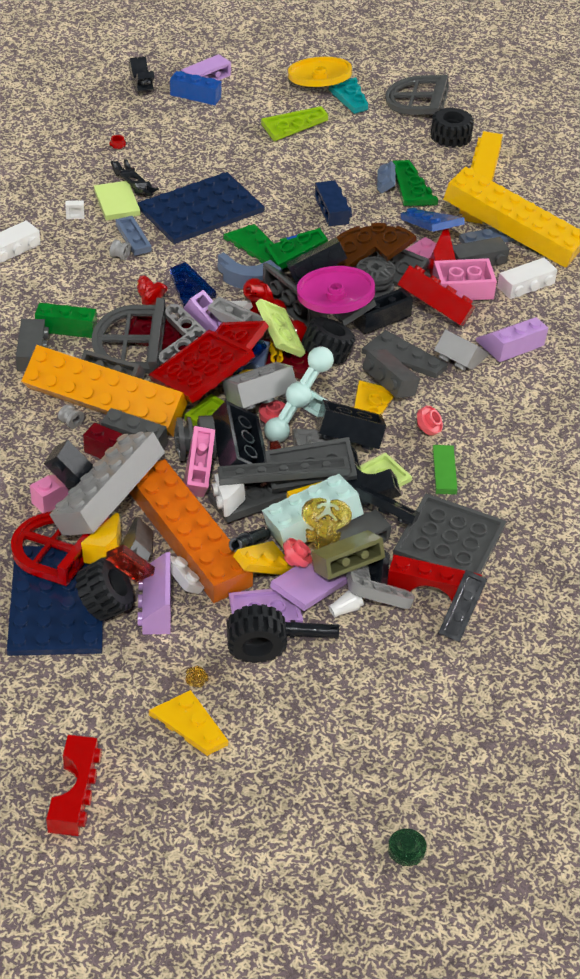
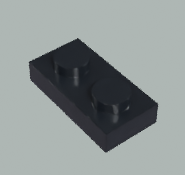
[368,550,390,585]

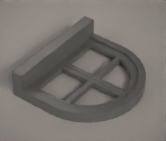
[385,75,449,115]
[92,298,166,373]

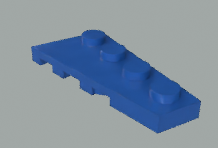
[401,208,465,232]

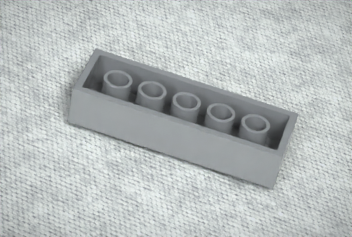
[49,431,165,536]

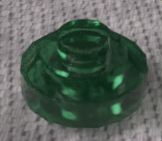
[388,828,427,866]

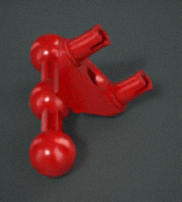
[243,278,307,342]

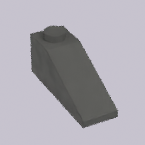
[114,517,153,577]

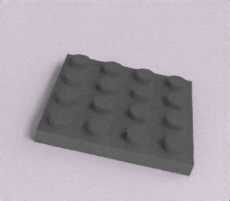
[393,493,507,574]

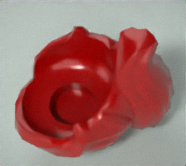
[137,275,168,305]

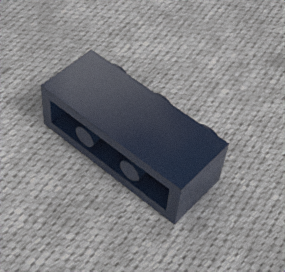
[314,180,352,227]

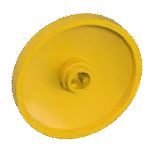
[288,56,352,87]

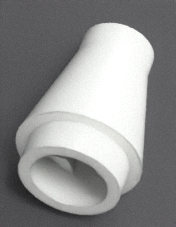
[328,590,364,618]

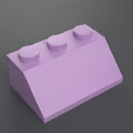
[476,317,548,362]
[138,552,171,634]

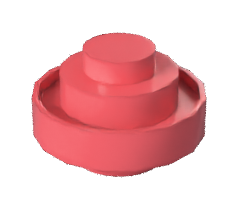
[259,400,286,423]
[417,406,443,436]
[283,538,312,568]

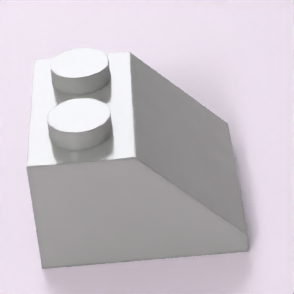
[434,329,490,371]

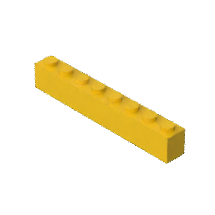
[459,131,503,224]

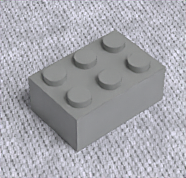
[222,362,296,410]

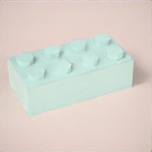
[262,474,364,549]

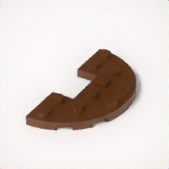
[336,223,417,267]

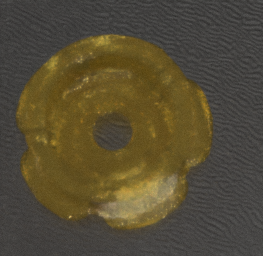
[185,666,208,688]

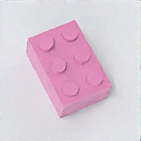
[433,258,497,300]

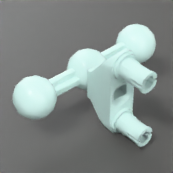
[264,346,334,443]

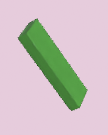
[432,445,458,495]

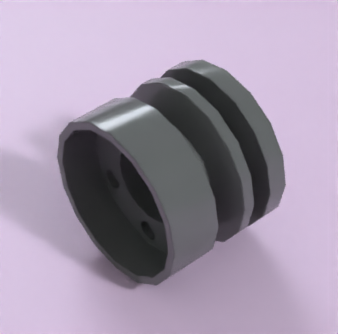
[357,256,396,299]
[174,415,216,462]

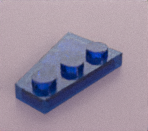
[170,262,216,308]

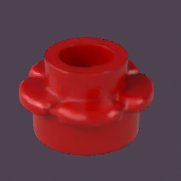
[109,135,126,149]

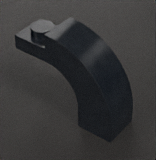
[128,56,155,92]
[347,446,401,499]

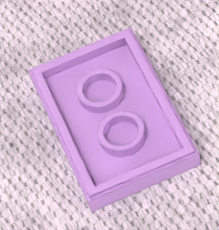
[270,560,347,611]
[228,589,303,623]

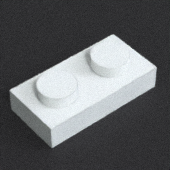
[170,556,204,594]

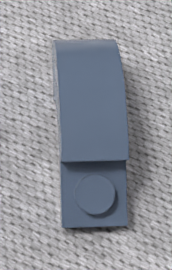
[217,252,282,289]

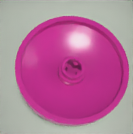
[297,266,375,314]

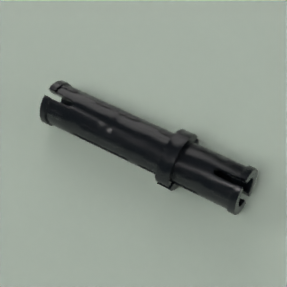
[229,527,271,552]
[285,620,339,639]

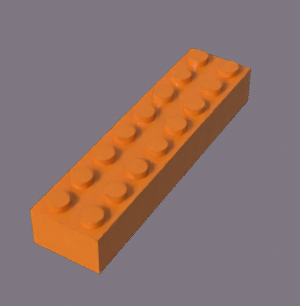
[130,459,253,603]

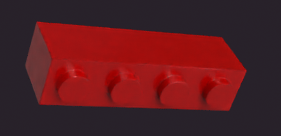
[397,265,475,326]

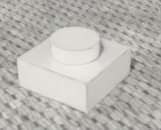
[65,200,85,219]

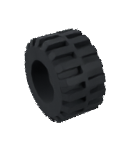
[430,108,474,148]
[301,317,356,364]
[76,557,134,621]
[227,604,287,663]

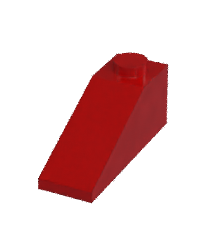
[427,228,456,276]

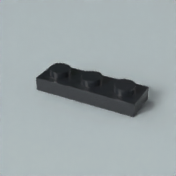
[356,485,420,524]
[438,570,487,643]

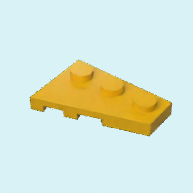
[354,380,394,415]
[233,541,294,575]
[149,690,228,756]

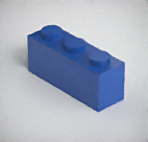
[170,71,222,106]

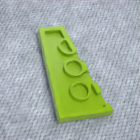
[261,106,328,141]

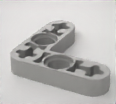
[159,304,207,365]
[346,565,415,609]

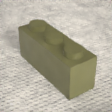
[311,530,385,580]

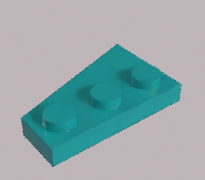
[329,77,368,114]

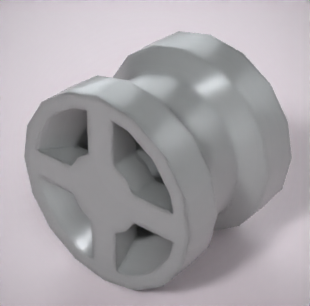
[110,239,131,261]
[58,403,84,429]

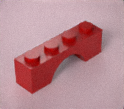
[387,555,482,601]
[46,735,102,836]

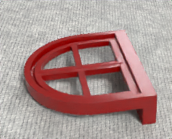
[11,512,109,586]

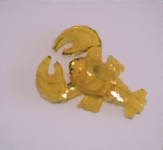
[301,498,352,561]

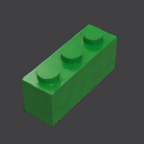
[35,303,97,338]

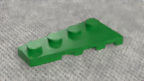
[393,160,438,206]

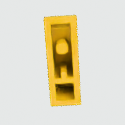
[81,513,122,564]

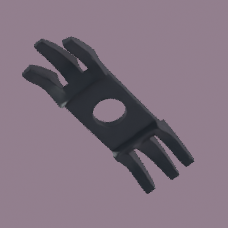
[111,159,159,196]

